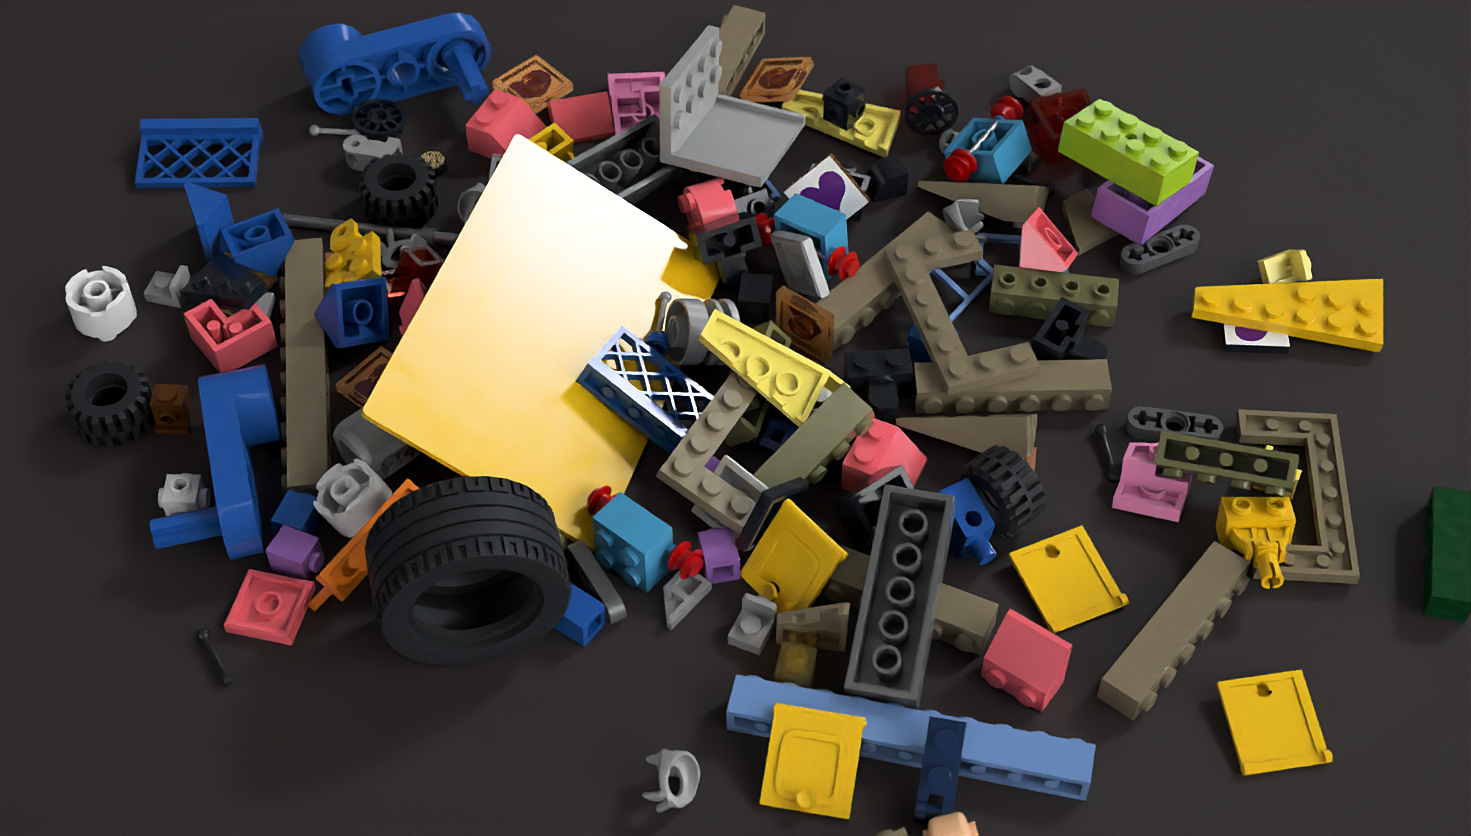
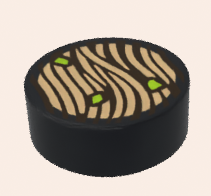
[418,149,448,177]

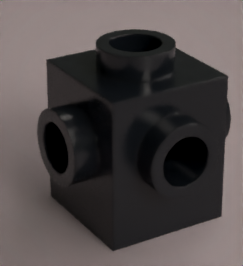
[822,77,866,131]
[734,186,775,220]

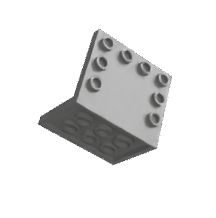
[659,25,806,188]

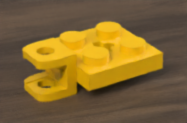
[325,219,381,294]

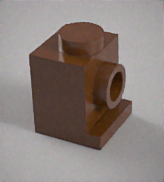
[149,384,195,435]

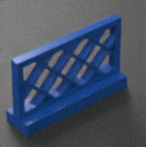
[135,118,264,188]
[576,325,714,455]

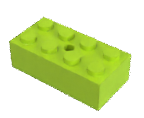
[1058,99,1199,207]

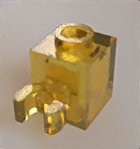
[775,630,817,689]

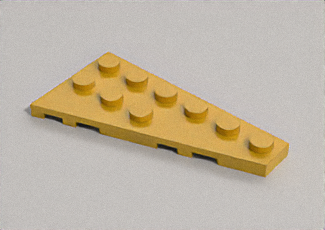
[1191,279,1383,353]

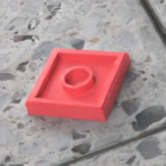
[223,569,316,645]

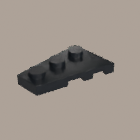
[181,251,269,310]

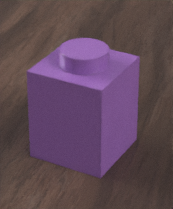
[266,525,324,581]
[698,527,740,584]

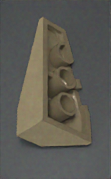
[918,181,1049,228]
[896,414,1037,459]

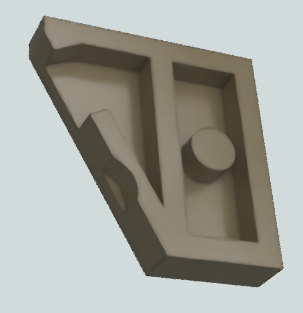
[1062,189,1120,256]
[776,602,850,652]

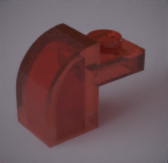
[904,63,945,108]
[381,245,444,301]

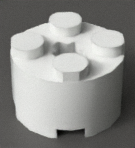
[65,266,137,341]
[313,459,392,538]

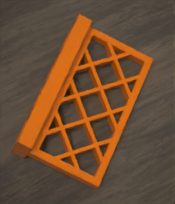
[307,478,419,612]

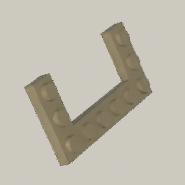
[884,229,1040,395]
[656,371,832,535]
[1236,409,1360,584]

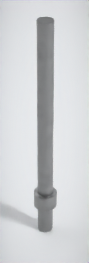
[283,214,459,246]

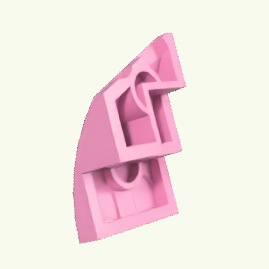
[607,72,665,136]
[1112,442,1193,522]

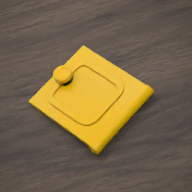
[740,499,848,613]
[1008,526,1129,634]
[1216,669,1333,776]
[760,703,867,819]

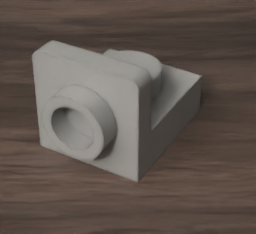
[144,265,191,308]
[728,593,777,656]

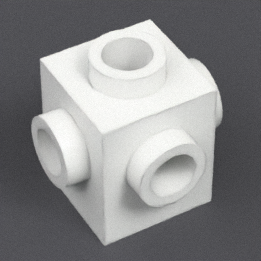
[158,473,211,516]

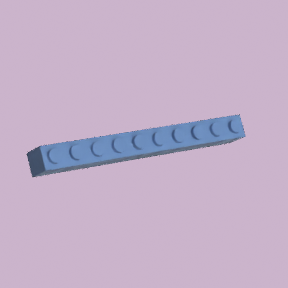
[726,674,1096,801]

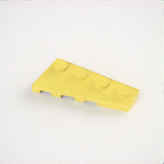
[782,90,901,157]
[698,309,831,427]

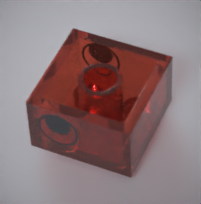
[1026,88,1092,165]

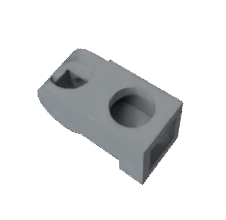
[1009,65,1062,118]
[343,135,403,172]

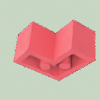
[183,299,278,373]

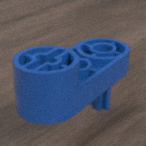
[299,13,492,115]
[149,364,281,560]

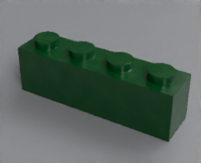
[1423,486,1471,622]

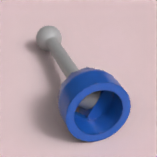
[644,291,672,356]

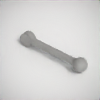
[309,125,369,138]

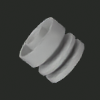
[664,298,740,366]

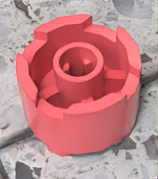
[677,177,738,239]

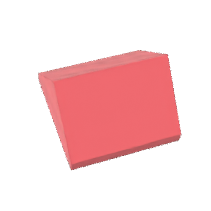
[546,91,614,143]
[1019,207,1078,272]

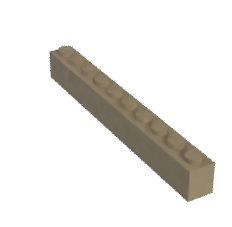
[280,238,332,497]

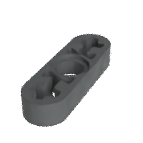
[1119,225,1200,275]
[1126,406,1223,442]
[565,539,627,625]

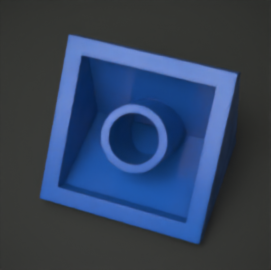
[184,182,234,263]
[220,208,294,277]
[314,277,390,348]

